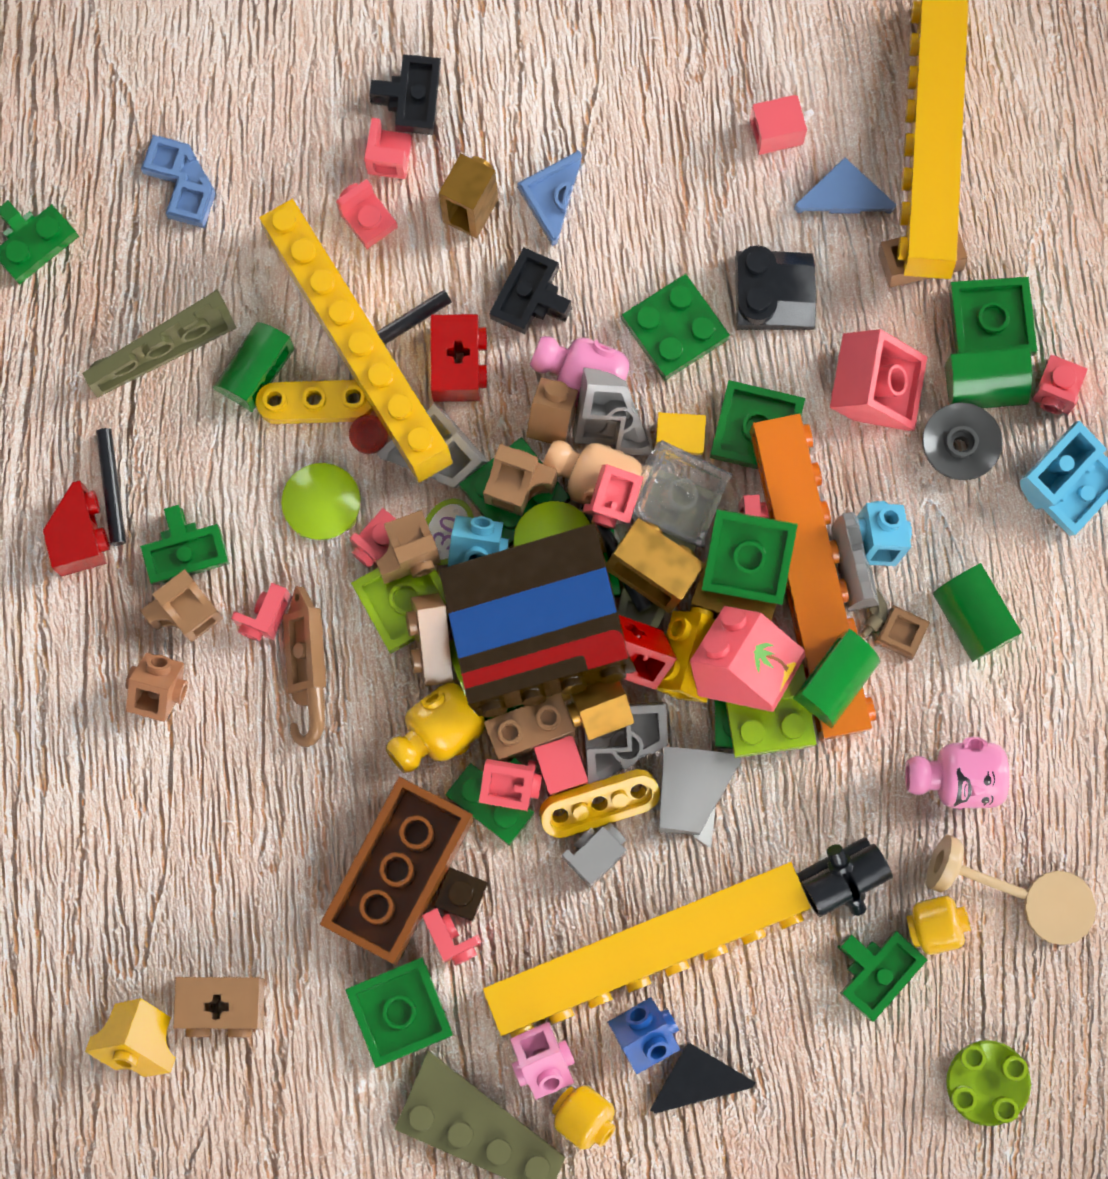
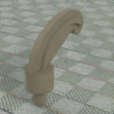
[861,588,888,638]

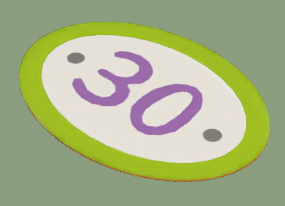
[426,498,474,565]

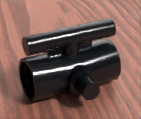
[797,837,893,917]

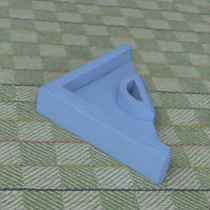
[517,150,582,246]
[794,158,896,214]

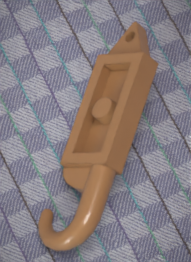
[283,586,326,747]

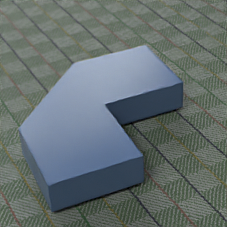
[141,135,216,228]

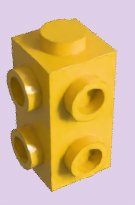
[656,607,715,703]

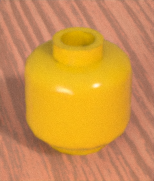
[907,896,971,955]
[552,1085,616,1150]

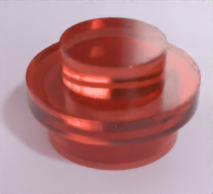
[349,415,389,454]

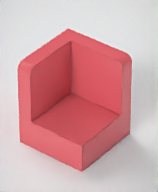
[750,95,807,155]
[364,117,412,179]
[534,736,588,797]

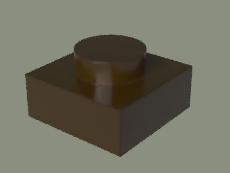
[434,867,488,922]

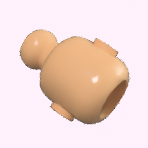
[543,440,643,505]

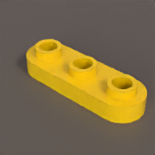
[256,380,373,424]
[539,769,660,838]

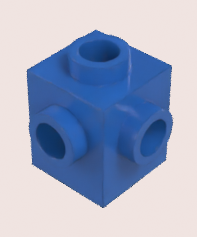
[608,997,680,1075]

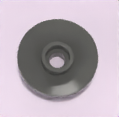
[922,403,1003,480]

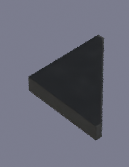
[649,1042,756,1114]

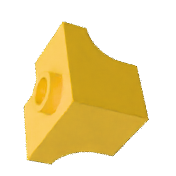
[85,998,176,1077]

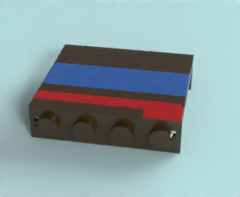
[439,523,636,717]

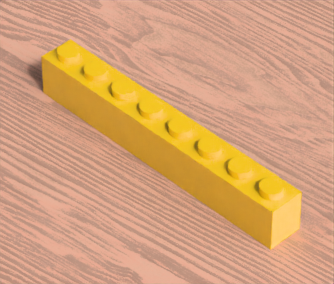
[897,0,969,279]
[259,198,453,483]
[482,862,811,1038]

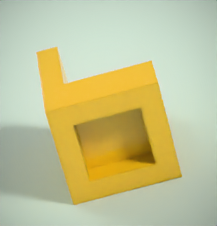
[655,412,706,462]

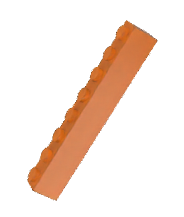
[749,414,876,741]

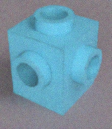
[857,501,912,566]
[447,515,509,567]

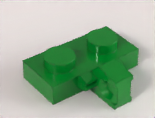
[0,200,79,285]
[140,505,230,586]
[445,758,535,846]
[837,931,928,1022]

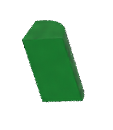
[213,322,295,412]
[944,348,1032,408]
[932,563,1022,663]
[793,628,880,728]

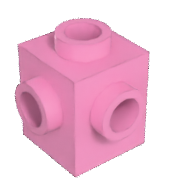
[510,1022,575,1100]

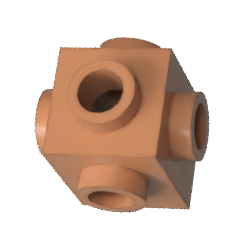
[125,652,188,722]

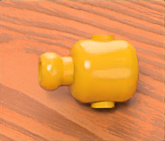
[385,682,485,773]

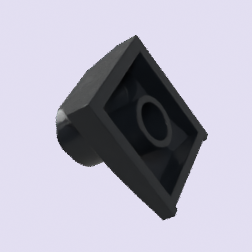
[735,245,816,330]

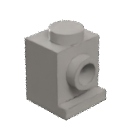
[562,823,626,888]

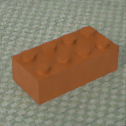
[319,776,475,966]

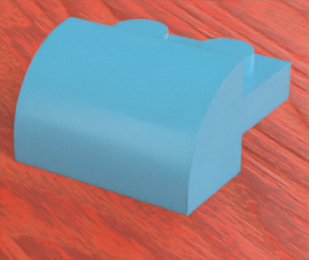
[1020,421,1108,536]

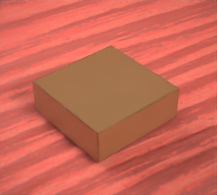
[875,605,930,660]

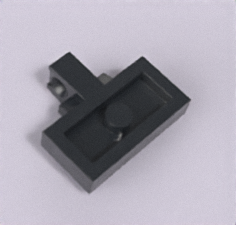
[369,54,441,135]
[489,248,572,334]

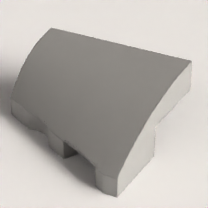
[572,368,651,456]
[376,403,489,488]
[831,512,879,612]
[584,702,668,784]
[659,746,741,835]

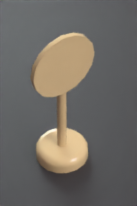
[926,834,1096,945]

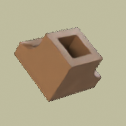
[483,444,558,516]
[376,510,441,584]
[140,569,223,643]

